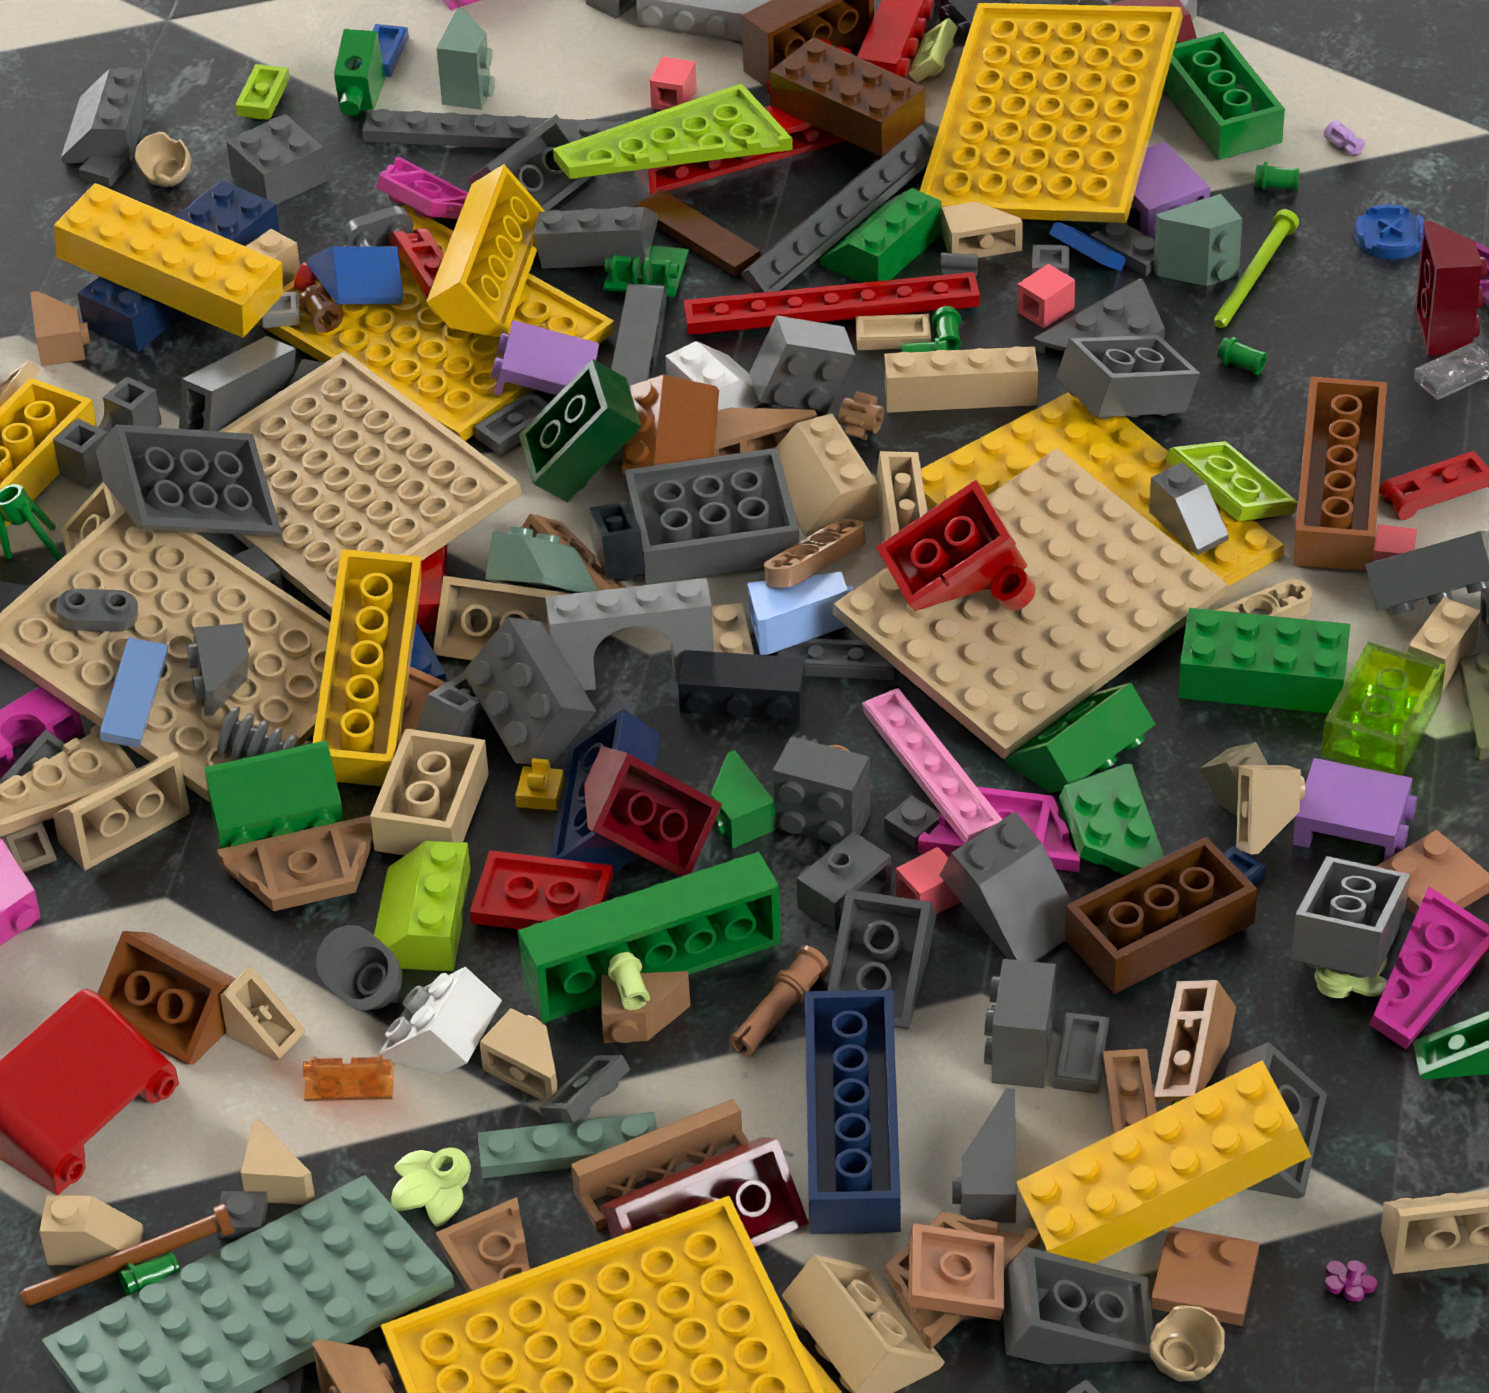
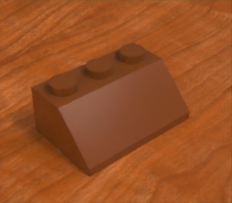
[621,375,719,480]
[97,931,236,1064]

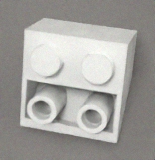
[379,967,502,1075]

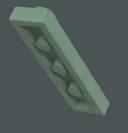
[477,1112,657,1179]

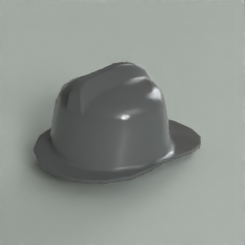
[316,925,403,1011]

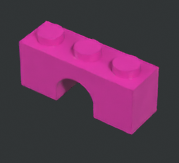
[0,686,84,780]

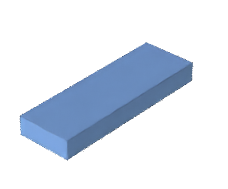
[100,637,168,748]

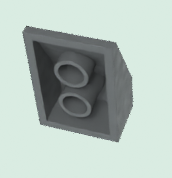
[939,811,1072,962]
[828,889,936,1029]
[1003,1247,1154,1364]

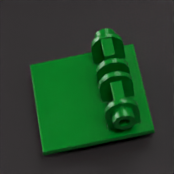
[603,246,689,297]

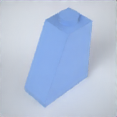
[747,572,853,655]

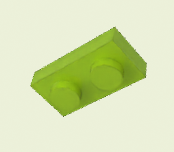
[235,64,290,120]

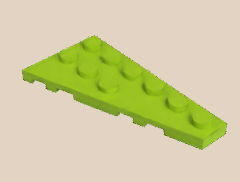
[553,83,793,179]

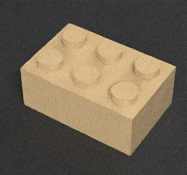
[370,729,489,855]

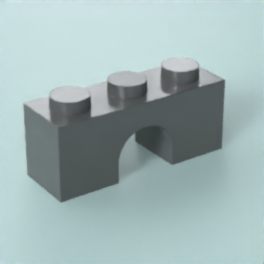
[53,377,162,487]

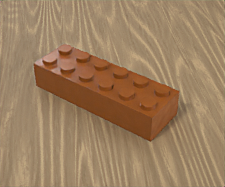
[1293,376,1387,571]

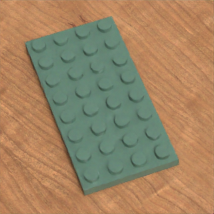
[42,1175,455,1393]

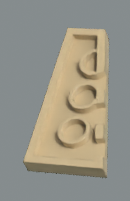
[0,725,137,837]

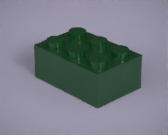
[519,359,642,502]

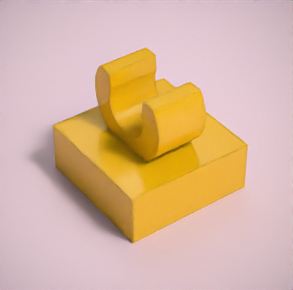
[515,758,564,811]

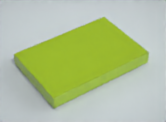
[1166,441,1298,522]

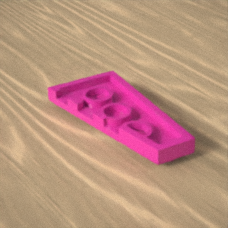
[1370,886,1489,1049]

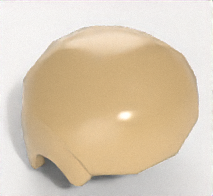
[134,132,192,188]
[1149,1305,1225,1382]

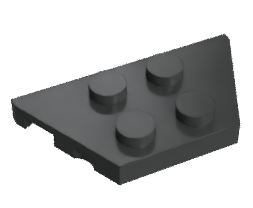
[1034,278,1165,353]

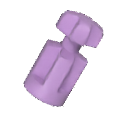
[1324,120,1365,156]

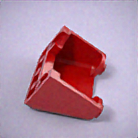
[0,988,179,1195]

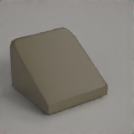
[2,822,57,873]

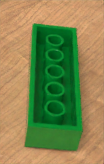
[518,852,781,1024]

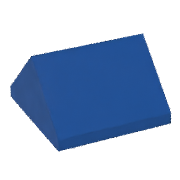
[307,246,403,304]

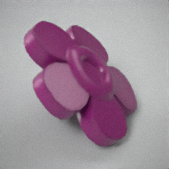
[1324,1260,1377,1301]

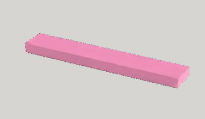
[862,688,1002,844]

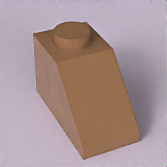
[30,291,90,366]
[601,971,690,1043]

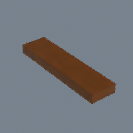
[635,189,761,277]

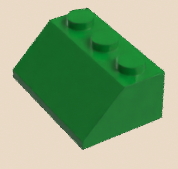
[820,188,941,283]
[1004,683,1156,793]
[204,740,344,849]

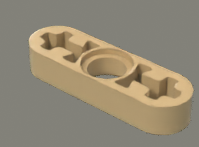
[1216,579,1313,618]

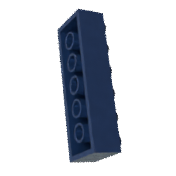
[77,180,280,353]
[805,990,901,1234]

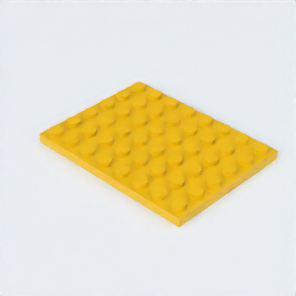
[920,3,1183,223]
[257,204,615,441]
[921,392,1284,587]
[381,1196,825,1393]

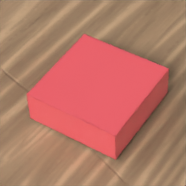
[1373,524,1417,561]

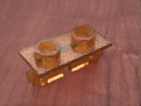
[303,1055,395,1101]

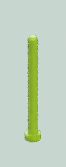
[1214,209,1299,328]

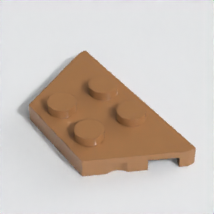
[217,815,373,911]
[884,1212,1040,1350]

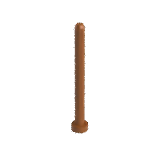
[20,1203,235,1306]

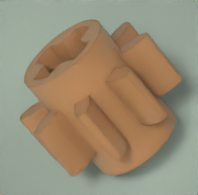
[838,391,884,440]

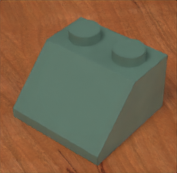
[436,8,495,110]
[1153,194,1242,286]
[485,526,597,594]

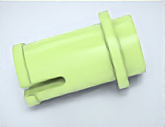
[608,952,650,1010]

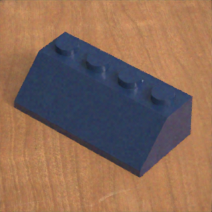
[550,708,660,873]

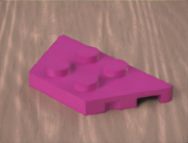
[376,157,468,219]
[918,787,1080,872]

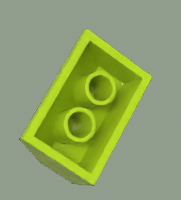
[374,841,471,971]

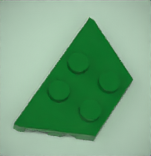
[1059,764,1164,876]

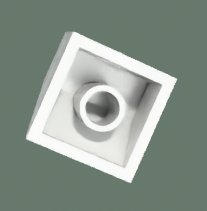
[665,341,762,411]

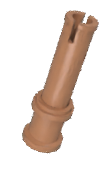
[729,945,830,1057]

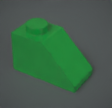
[711,750,776,849]

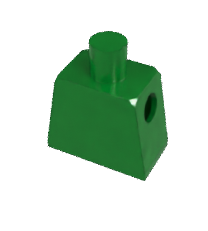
[334,29,386,115]

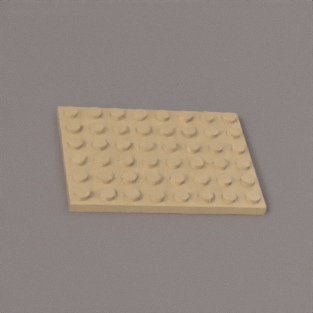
[218,350,522,615]
[832,448,1228,759]
[0,506,330,802]

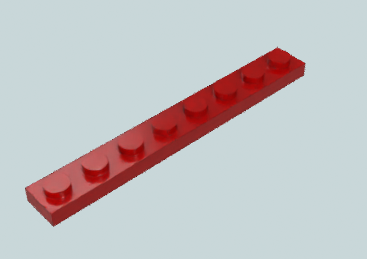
[683,272,980,335]

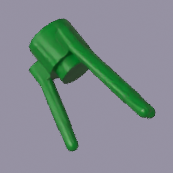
[0,484,63,562]

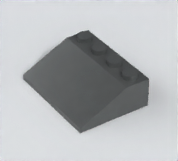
[96,425,281,536]
[625,448,799,585]

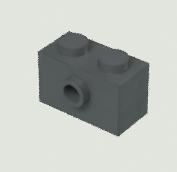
[796,832,891,932]

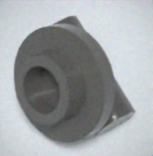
[941,253,978,277]

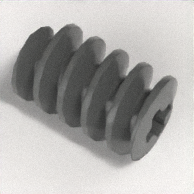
[217,707,311,761]

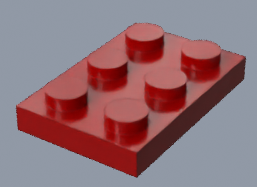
[470,850,613,929]

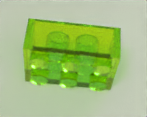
[1321,642,1446,776]

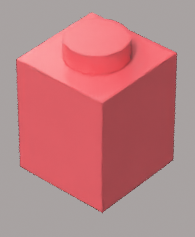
[650,56,697,110]
[1017,264,1075,329]
[896,847,961,914]

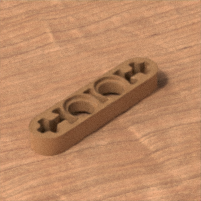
[764,519,865,588]

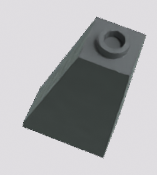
[179,336,296,431]

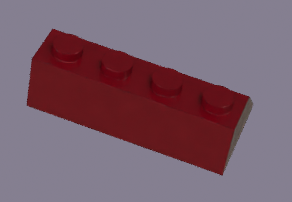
[600,1137,809,1247]

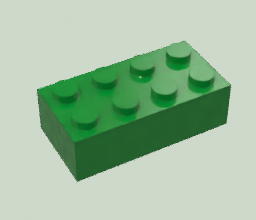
[1163,32,1285,160]
[1178,608,1351,715]

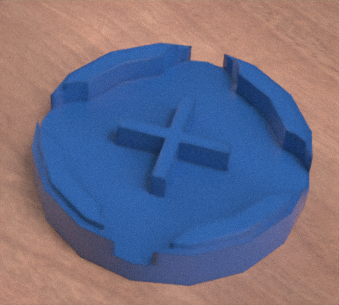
[1354,204,1424,260]

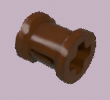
[298,285,343,332]

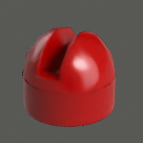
[294,262,320,292]

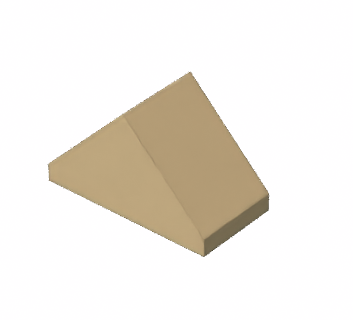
[220,966,306,1061]
[241,1119,315,1205]

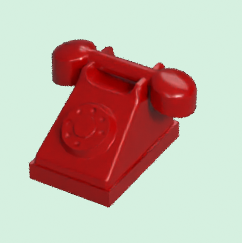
[876,479,1036,612]

